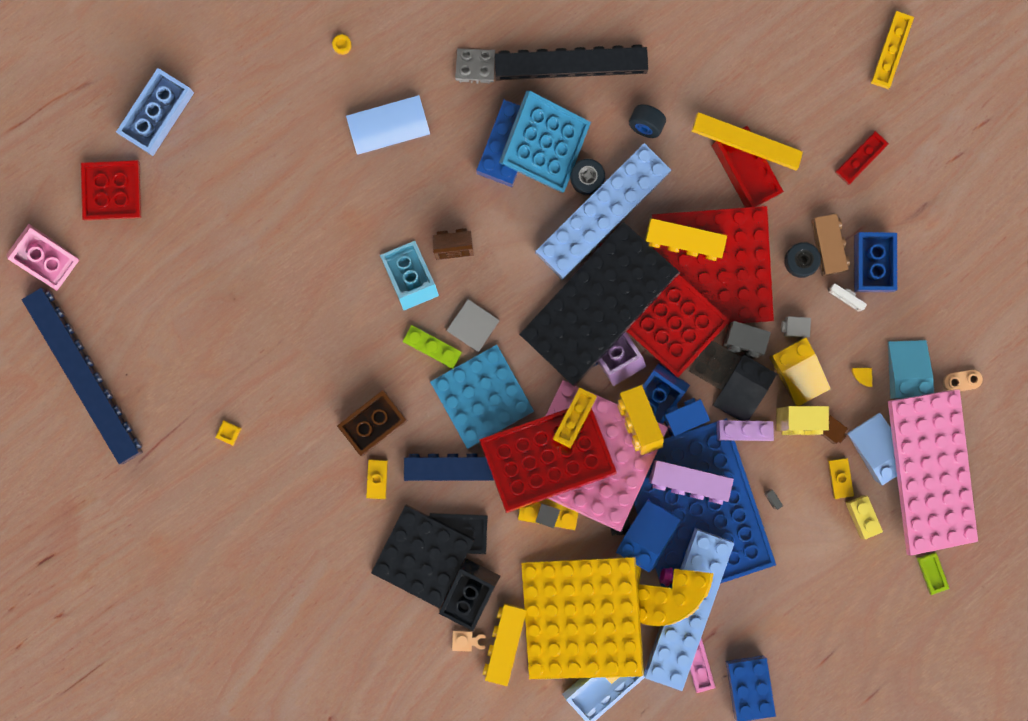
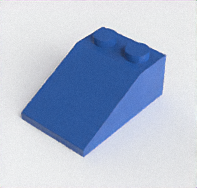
[643,363,690,424]
[616,500,681,572]

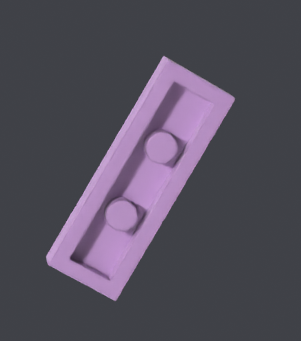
[717,420,774,441]

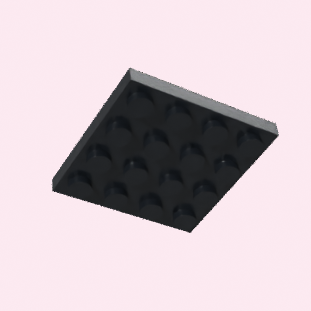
[371,504,475,609]

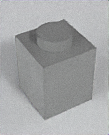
[781,316,811,338]

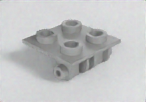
[455,48,495,84]

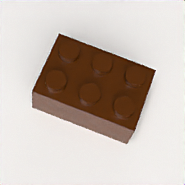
[337,390,408,456]

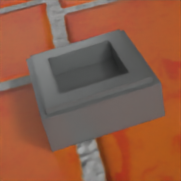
[764,489,783,510]
[535,504,560,528]

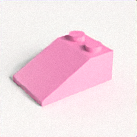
[6,224,79,291]

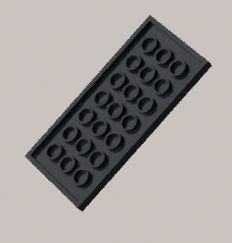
[519,222,680,387]

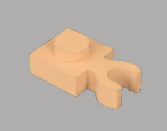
[452,630,486,651]

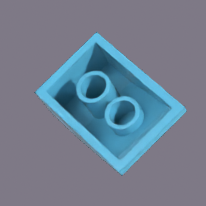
[380,241,439,310]
[888,340,934,399]

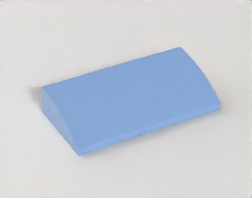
[346,95,430,155]
[563,676,645,721]

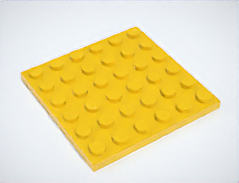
[521,557,644,679]

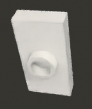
[828,284,867,312]

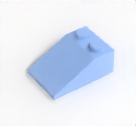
[847,413,897,486]

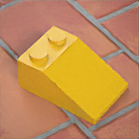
[769,338,830,406]

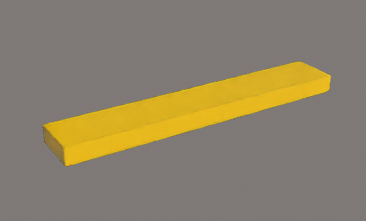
[691,112,803,171]

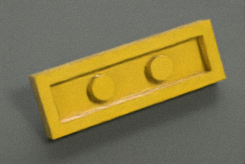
[553,387,597,448]

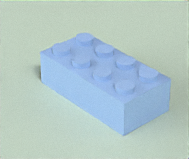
[116,68,194,156]

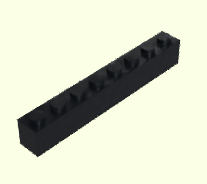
[495,44,648,81]

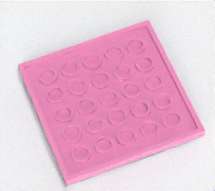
[546,380,668,532]

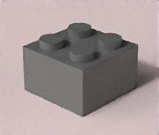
[722,321,771,359]

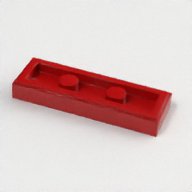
[835,131,889,185]

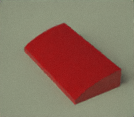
[711,125,784,208]

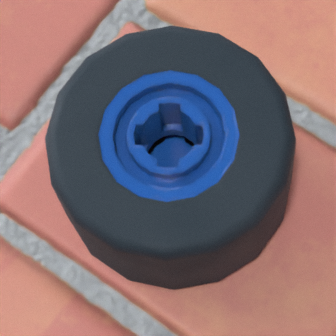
[629,104,666,138]

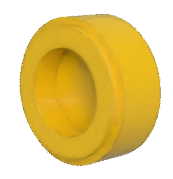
[332,34,352,55]

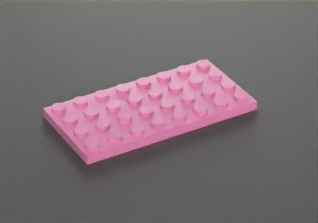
[888,389,978,556]

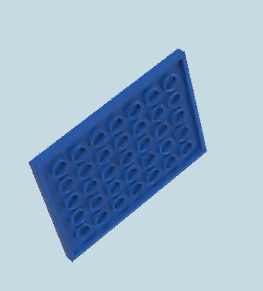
[634,418,776,588]

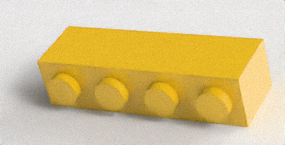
[645,218,727,261]
[482,603,527,686]

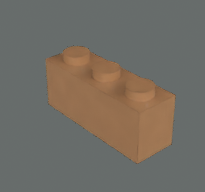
[811,214,850,276]

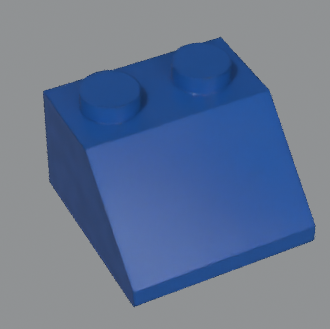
[663,397,710,437]

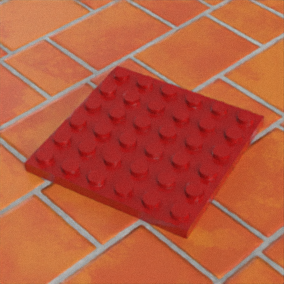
[651,206,774,324]

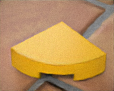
[852,368,873,387]

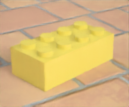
[776,406,829,435]

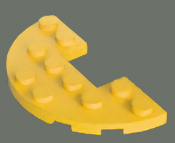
[636,565,714,626]

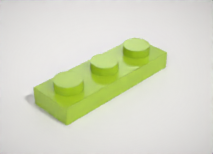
[403,325,462,369]

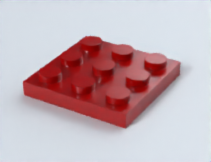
[81,160,141,221]

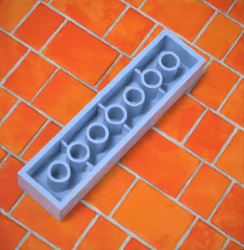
[535,143,671,280]
[644,528,734,691]

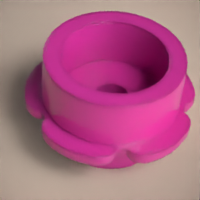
[660,568,674,586]

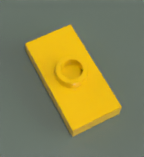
[828,458,854,499]
[366,460,388,499]

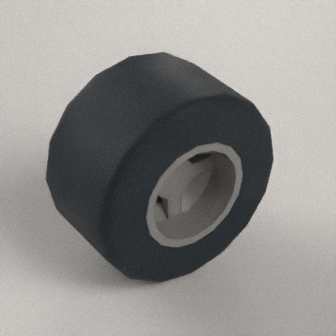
[571,159,605,195]

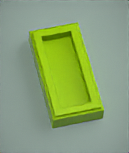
[917,552,950,595]

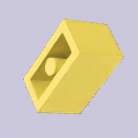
[846,495,883,539]

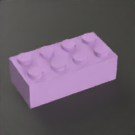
[648,460,734,505]

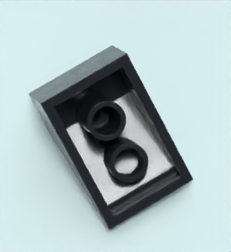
[713,355,777,421]
[439,558,501,631]

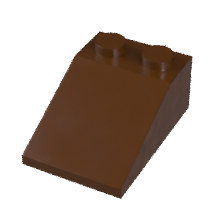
[433,228,474,260]

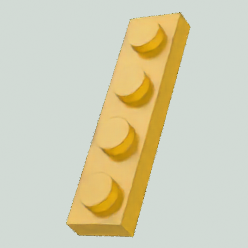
[871,11,914,89]

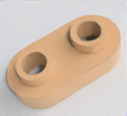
[943,370,983,391]

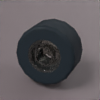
[784,242,821,278]

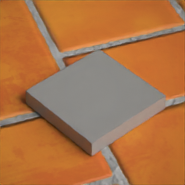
[447,299,500,352]

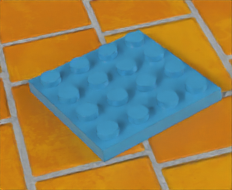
[499,91,591,193]
[430,345,534,449]

